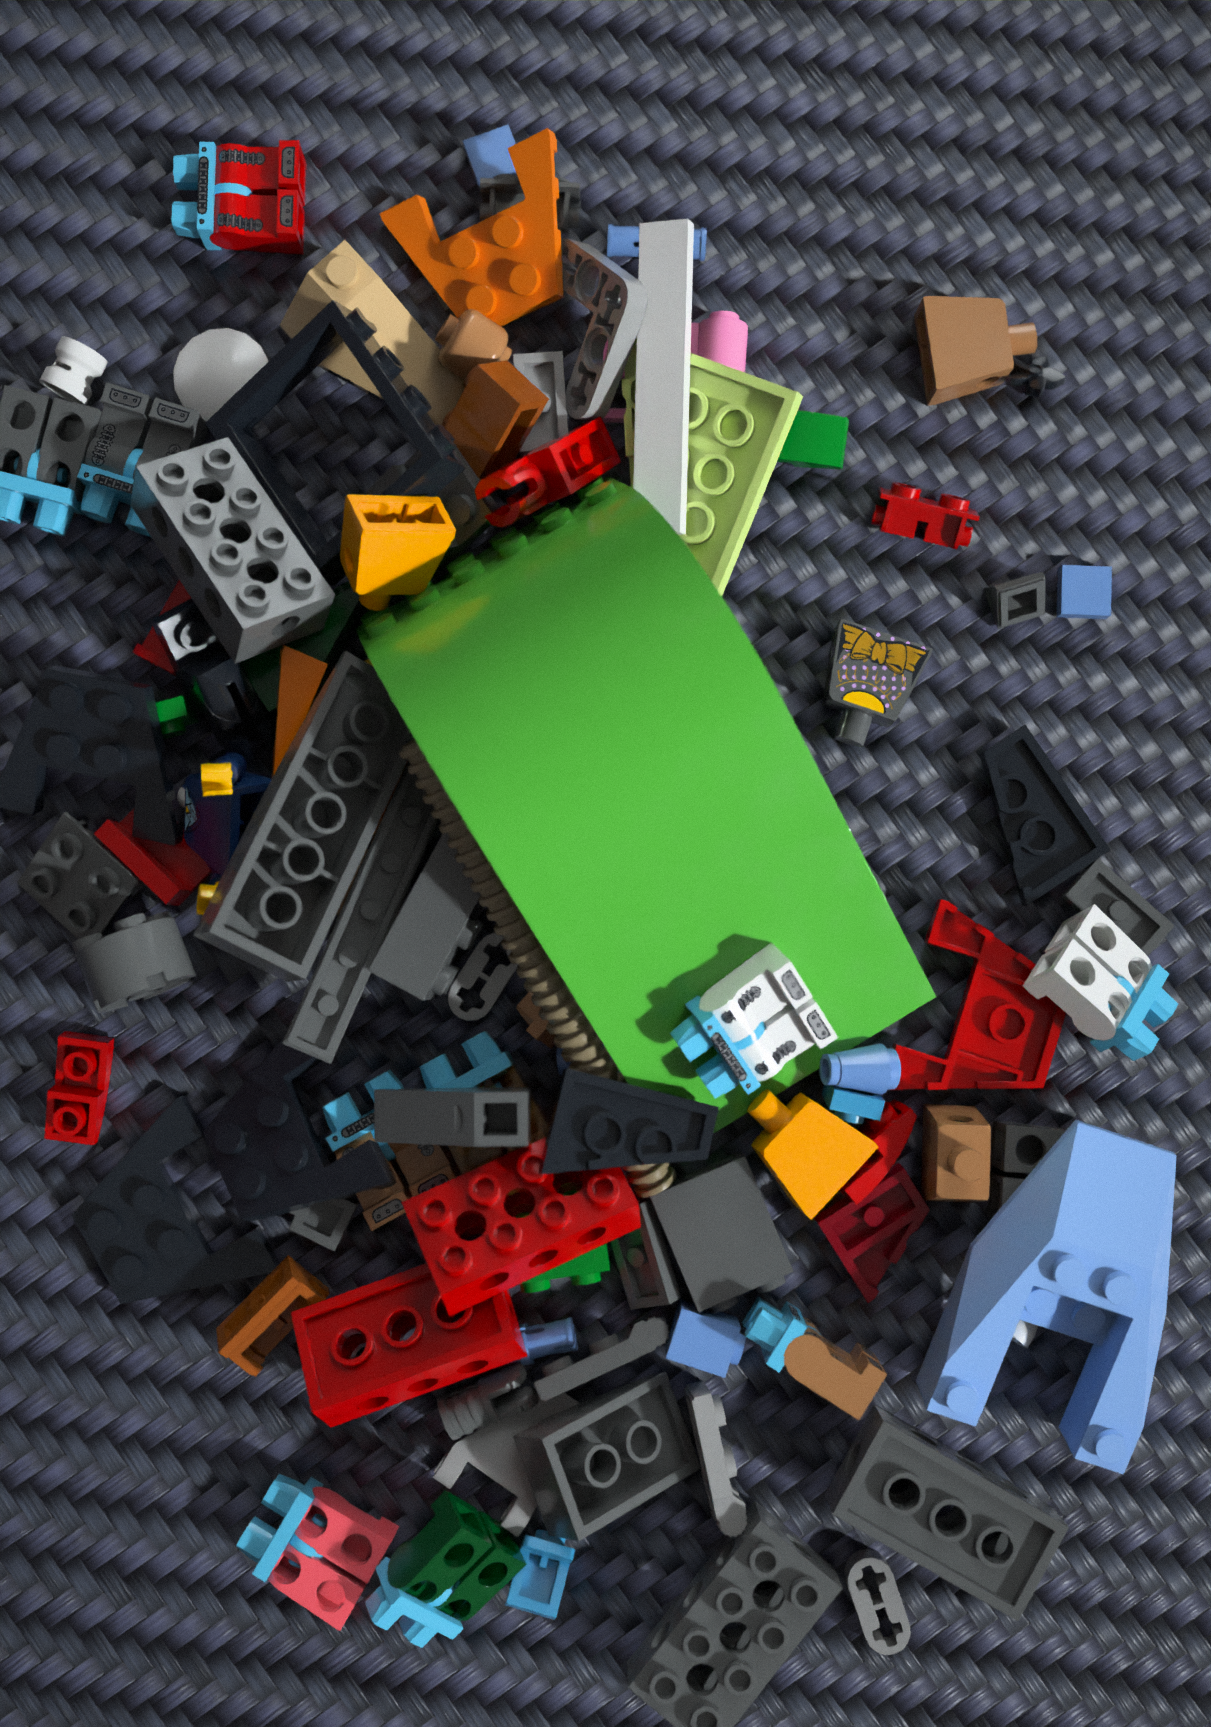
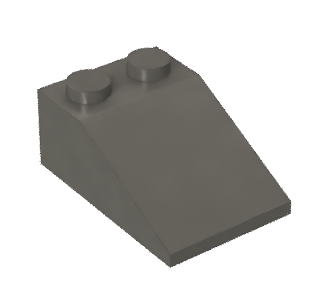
[513,1371,701,1541]

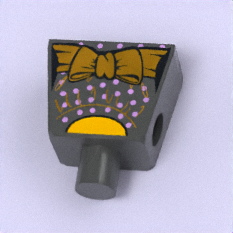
[822,618,933,747]

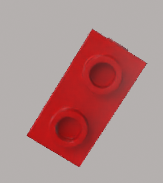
[871,482,980,550]

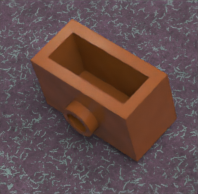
[442,360,549,480]

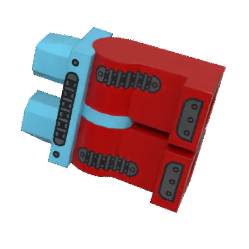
[171,140,306,255]

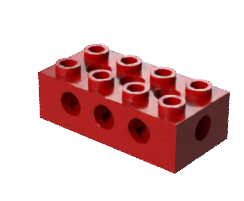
[401,1137,641,1317]
[291,1263,527,1428]

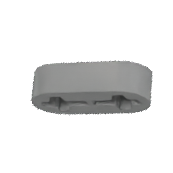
[448,933,519,1021]
[844,1549,911,1655]

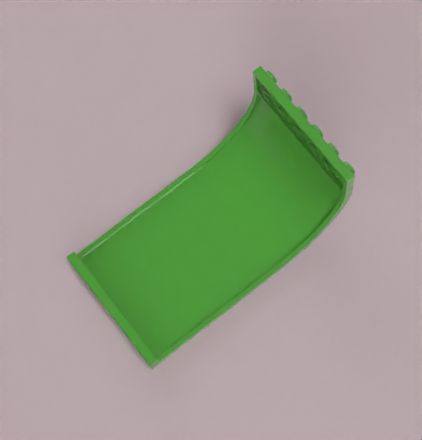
[355,475,936,1134]

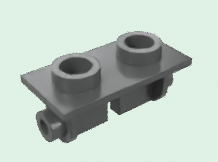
[480,174,581,233]

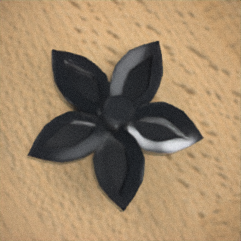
[1005,356,1066,397]

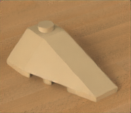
[280,240,464,425]

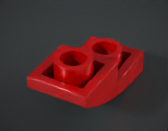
[44,1031,114,1145]
[839,1099,917,1205]

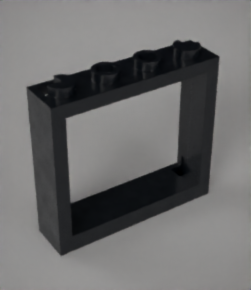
[205,300,466,586]

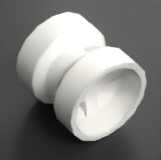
[39,336,108,405]

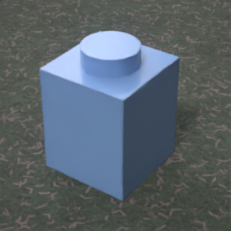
[664,1298,746,1378]

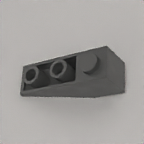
[374,1087,531,1147]

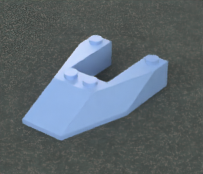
[916,1119,1176,1474]

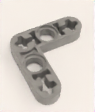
[561,238,647,421]

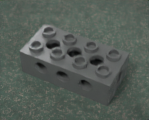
[130,437,335,664]
[825,1405,1069,1621]
[627,1501,843,1727]

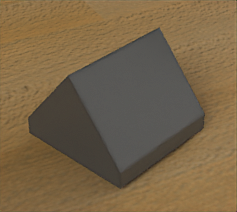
[984,572,1045,629]

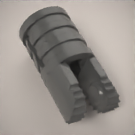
[437,1363,540,1440]

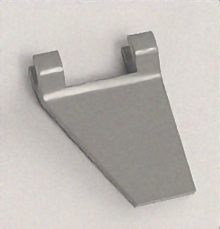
[433,1392,580,1537]

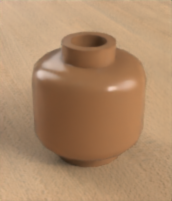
[435,309,512,380]

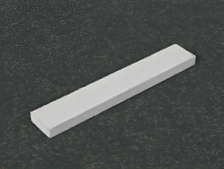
[633,219,694,535]

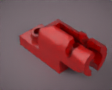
[475,416,621,528]

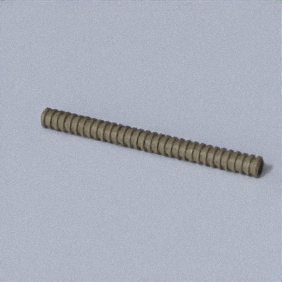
[399,739,677,1198]

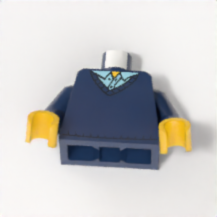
[177,753,271,915]

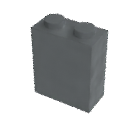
[650,1151,794,1314]

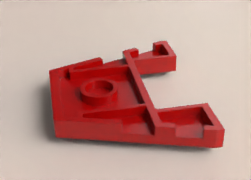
[892,899,1066,1090]

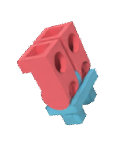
[236,1474,399,1631]

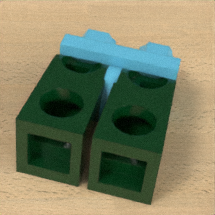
[365,1490,527,1648]

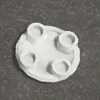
[173,328,269,421]

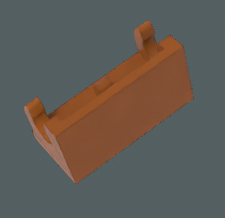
[216,1255,330,1376]

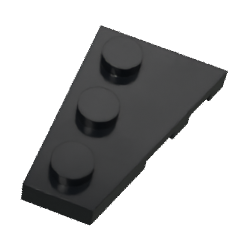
[538,1068,719,1174]

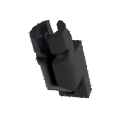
[150,598,275,762]

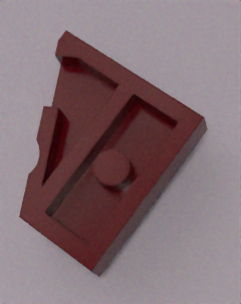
[814,1163,930,1303]

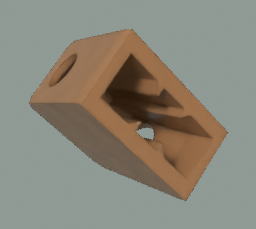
[914,296,1037,406]
[921,1104,991,1203]

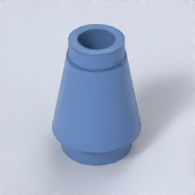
[819,1043,901,1095]

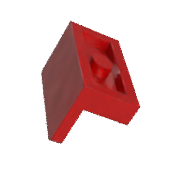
[94,807,212,906]

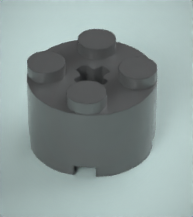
[72,911,196,1013]

